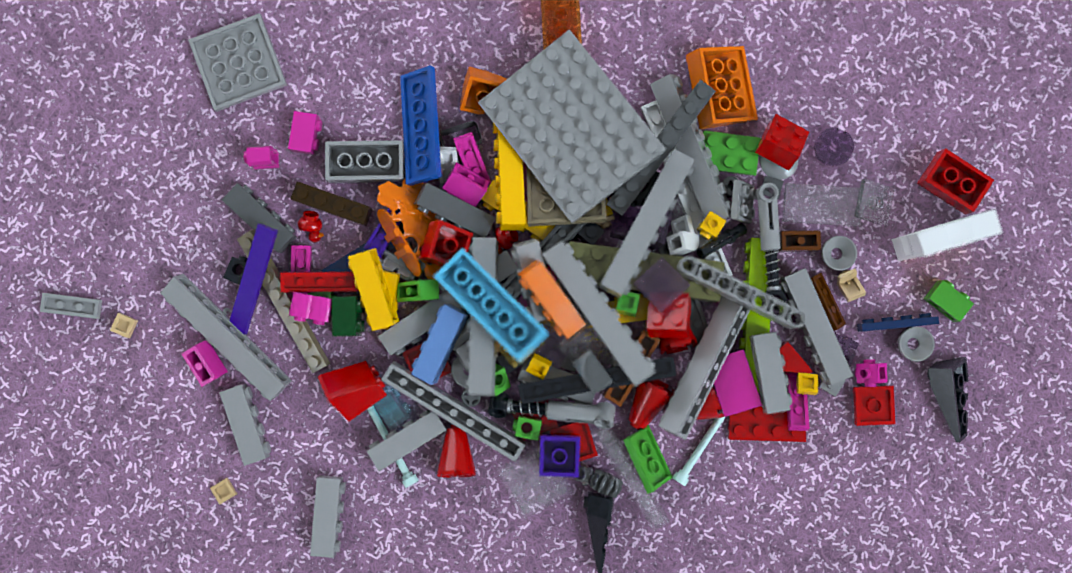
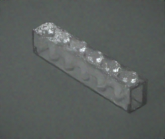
[590,426,670,531]

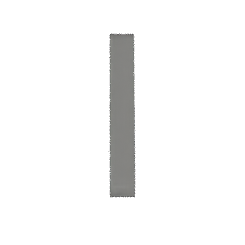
[676,256,806,329]

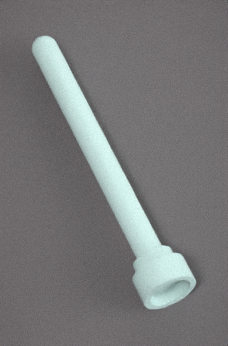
[367,405,419,488]
[672,409,725,486]

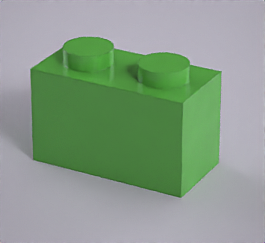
[397,280,439,302]
[923,280,974,322]

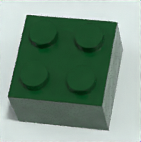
[332,297,365,336]

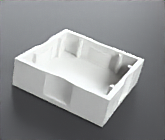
[891,209,1002,261]

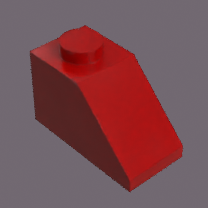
[779,341,813,374]

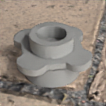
[574,463,594,486]

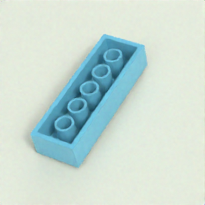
[434,248,549,364]

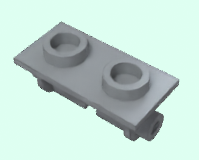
[380,250,416,282]

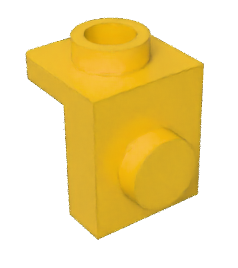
[696,211,726,240]

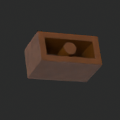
[778,231,821,252]

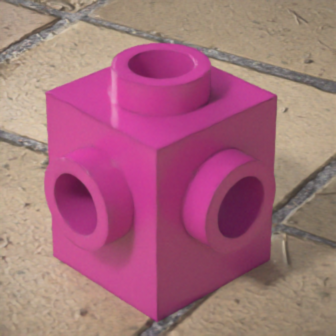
[855,359,888,387]

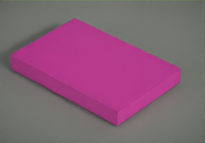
[714,349,762,417]

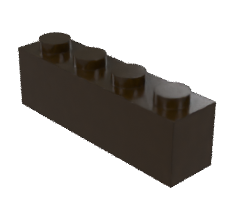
[291,181,373,227]

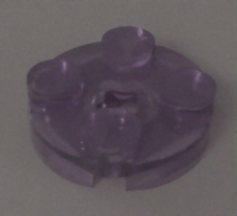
[814,127,854,166]

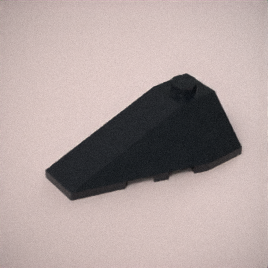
[583,492,614,573]

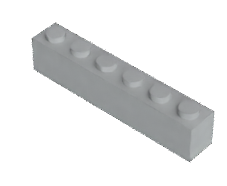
[780,268,853,385]

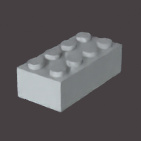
[325,140,406,183]

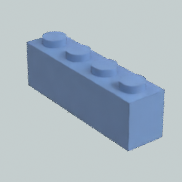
[411,304,470,385]

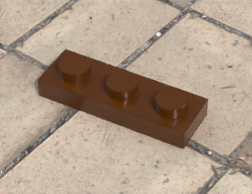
[810,272,846,331]

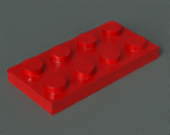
[728,406,806,442]

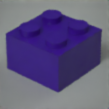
[539,434,580,477]

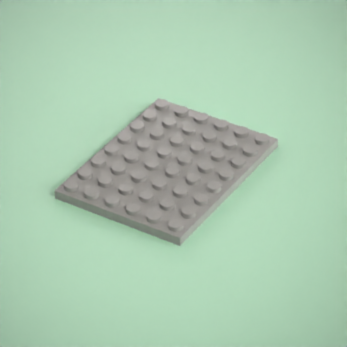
[478,29,666,224]

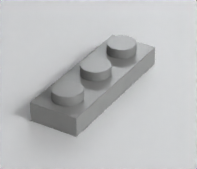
[40,293,102,319]

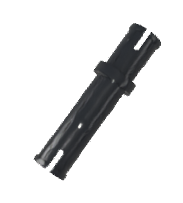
[696,223,747,259]

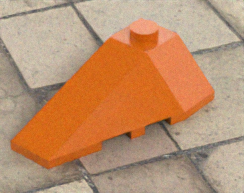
[460,66,507,114]

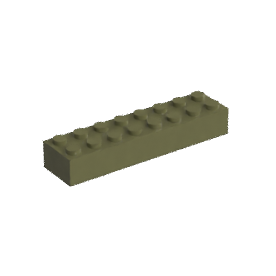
[569,242,725,303]

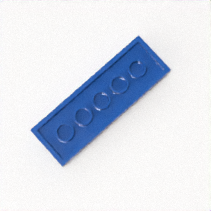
[400,65,442,186]

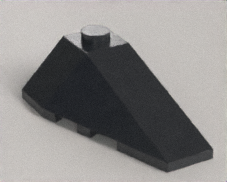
[927,357,968,443]

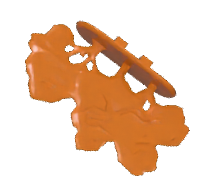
[377,177,443,280]

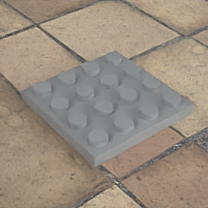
[188,13,288,112]

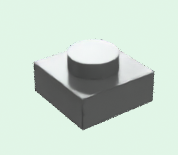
[762,176,784,200]

